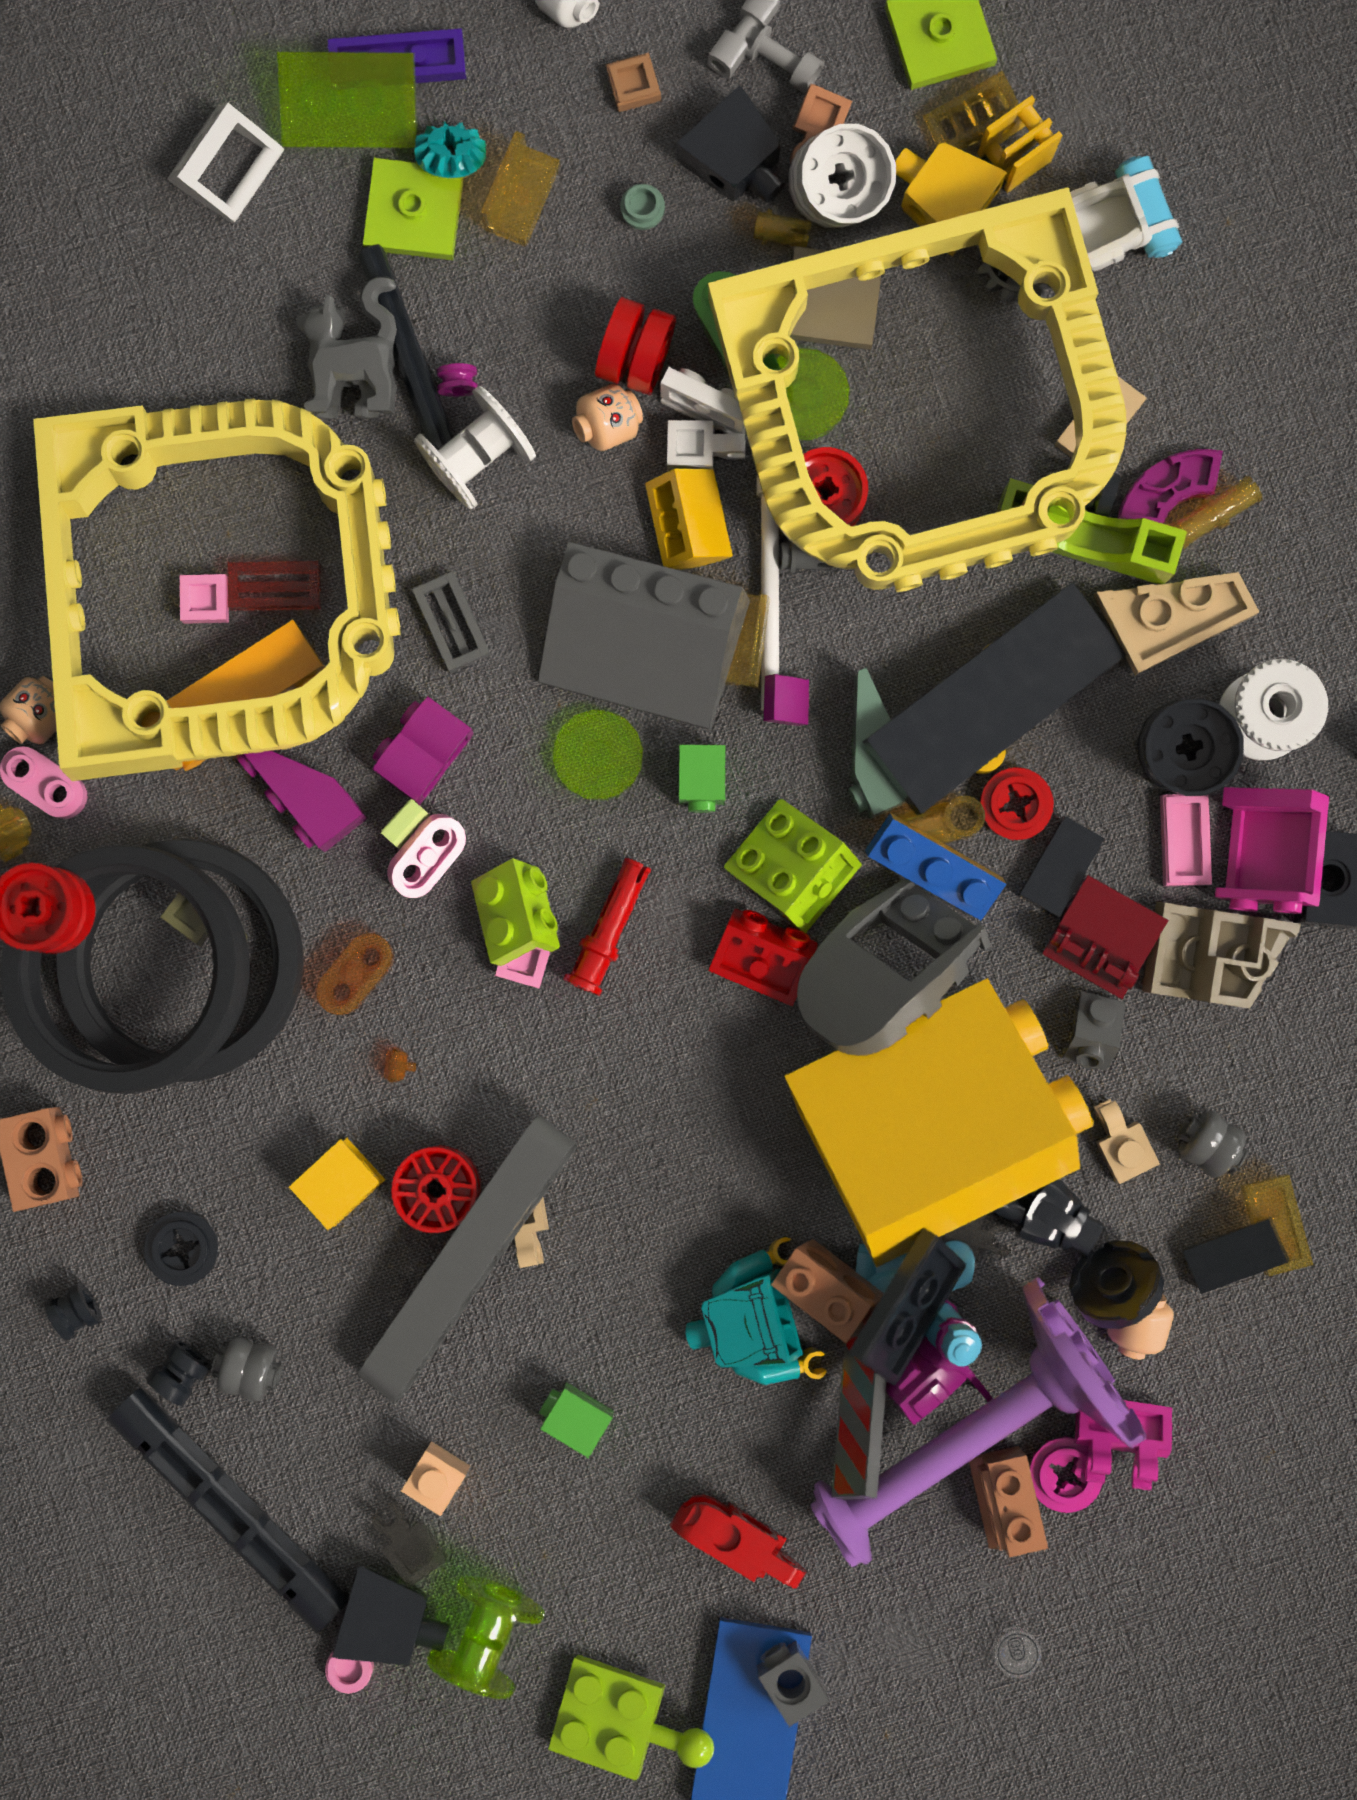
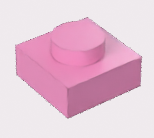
[180,574,229,624]
[495,948,550,989]

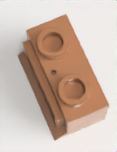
[969,1446,1048,1558]

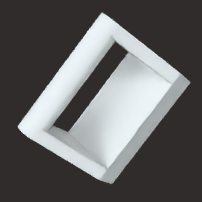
[167,103,284,223]

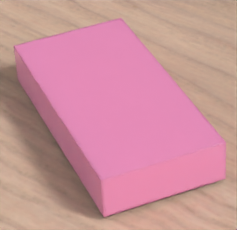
[1160,794,1212,887]

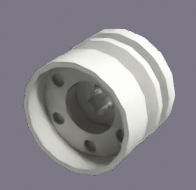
[789,124,896,228]

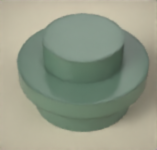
[620,184,665,230]

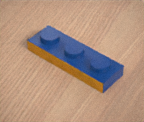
[865,813,1006,921]

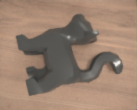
[296,276,397,420]

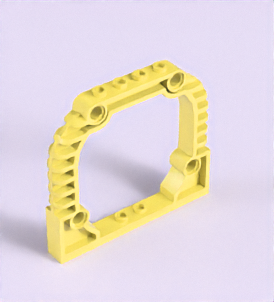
[708,187,1127,592]
[33,398,401,781]

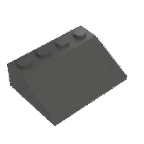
[538,541,750,730]

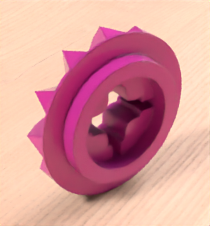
[1030,1436,1102,1513]

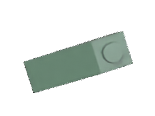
[848,668,907,820]

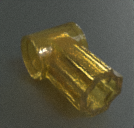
[897,796,985,844]

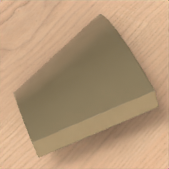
[1142,902,1301,1009]

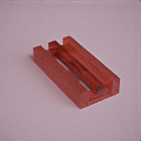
[228,561,321,611]

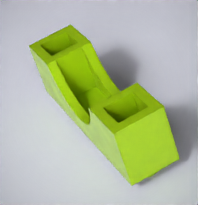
[997,478,1187,585]

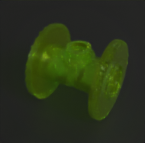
[427,1576,544,1699]

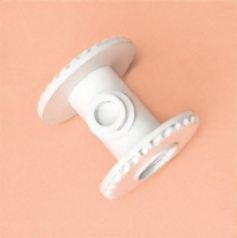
[414,386,536,510]
[1219,659,1328,761]

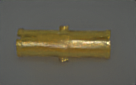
[1169,476,1263,548]

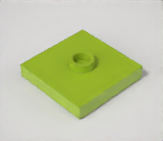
[885,0,997,90]
[363,158,464,260]

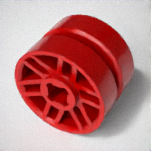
[595,297,677,396]
[803,447,868,527]
[0,863,96,954]
[391,1145,481,1233]

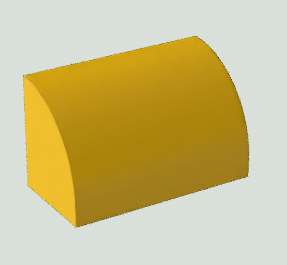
[645,469,733,570]

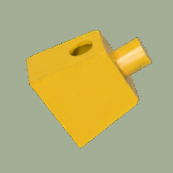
[895,143,1007,256]

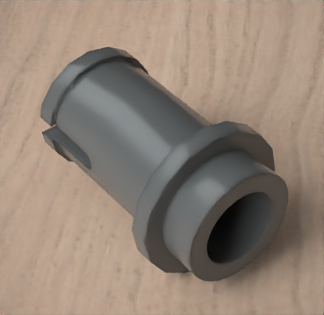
[779,540,836,574]

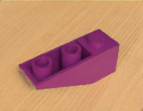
[235,751,368,852]

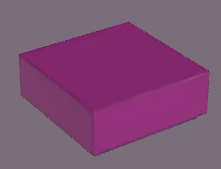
[763,674,809,726]

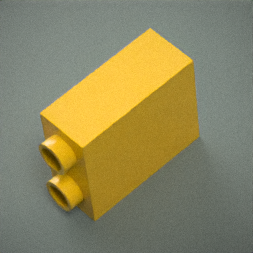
[784,978,1093,1268]

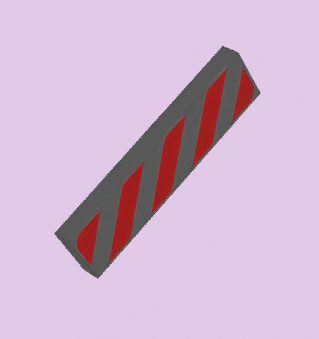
[831,1334,886,1500]

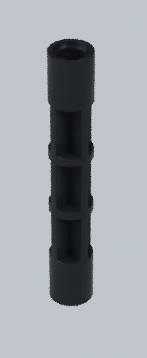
[106,1387,349,1634]

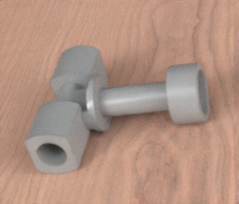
[707,0,824,94]

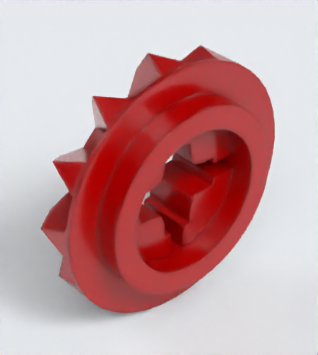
[980,767,1054,841]

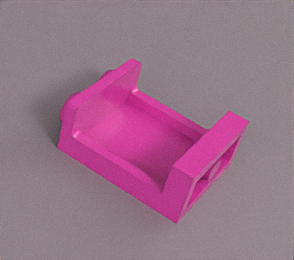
[1215,787,1329,914]

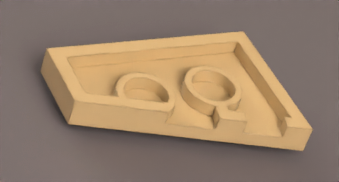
[1094,572,1259,675]

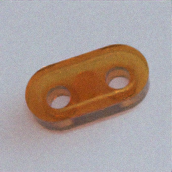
[316,933,394,1015]

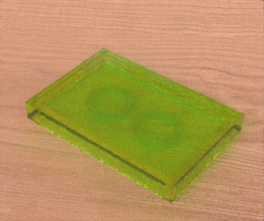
[277,51,417,148]

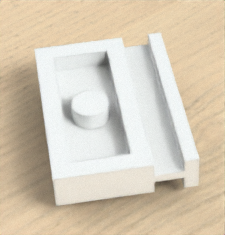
[660,367,746,434]

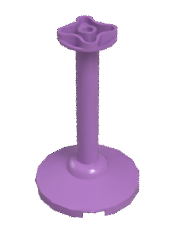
[811,1277,1147,1567]

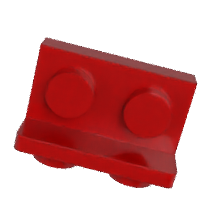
[708,909,818,1007]

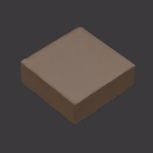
[606,53,661,113]

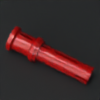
[563,858,651,997]

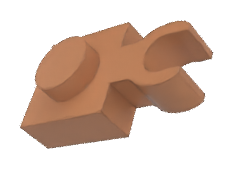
[789,83,852,164]

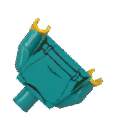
[686,1237,827,1385]

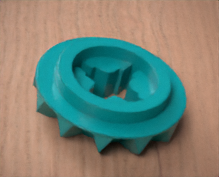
[414,121,486,178]

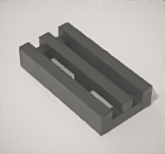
[412,571,491,674]

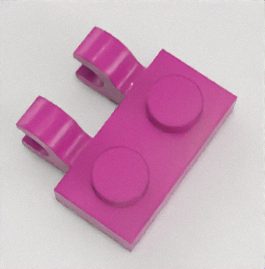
[1075,1400,1172,1491]

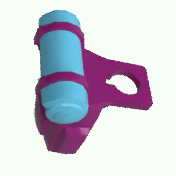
[886,1300,994,1425]

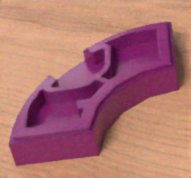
[1116,449,1223,524]

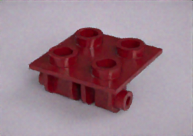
[1042,875,1169,999]

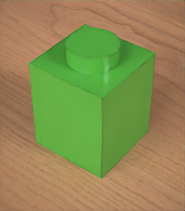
[679,745,725,813]
[538,1382,614,1458]

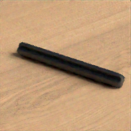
[359,244,454,451]

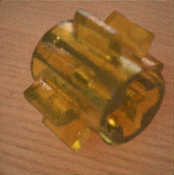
[0,803,31,862]

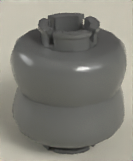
[1177,1110,1248,1178]
[211,1337,283,1402]

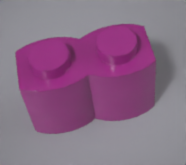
[372,696,474,806]

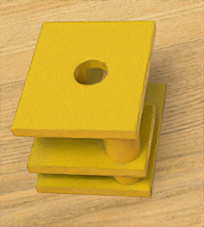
[977,95,1063,193]
[289,1137,386,1230]

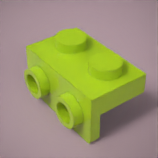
[471,858,560,966]

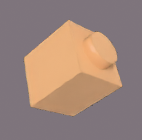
[401,1441,470,1516]

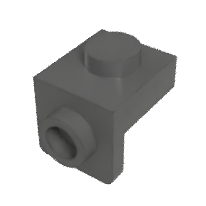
[1063,991,1125,1070]

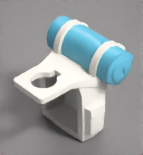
[1070,156,1183,271]

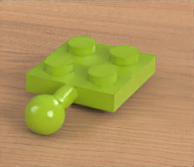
[548,1655,714,1781]

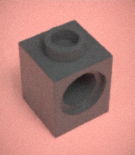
[757,1641,829,1727]

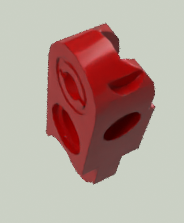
[669,1494,807,1589]

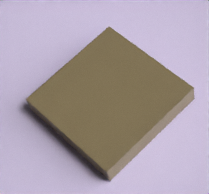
[790,246,881,350]

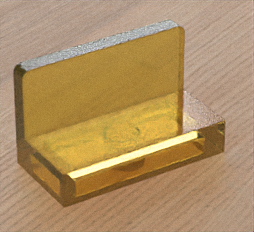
[481,131,560,247]

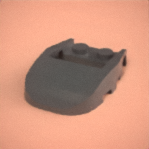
[797,878,991,1055]

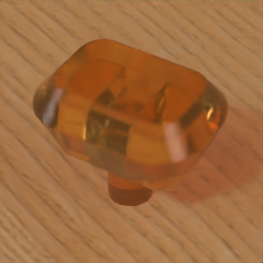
[384,1047,416,1083]

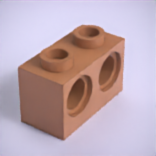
[0,1107,83,1212]
[771,1239,884,1343]

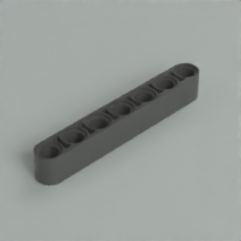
[358,1115,578,1404]

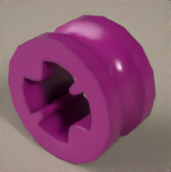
[437,363,478,397]

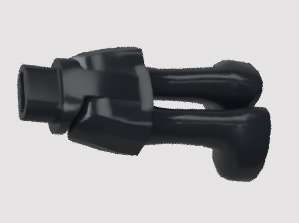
[992,1179,1104,1256]

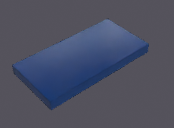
[690,1617,812,1800]

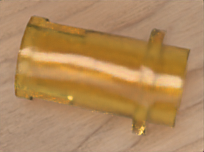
[753,208,811,248]

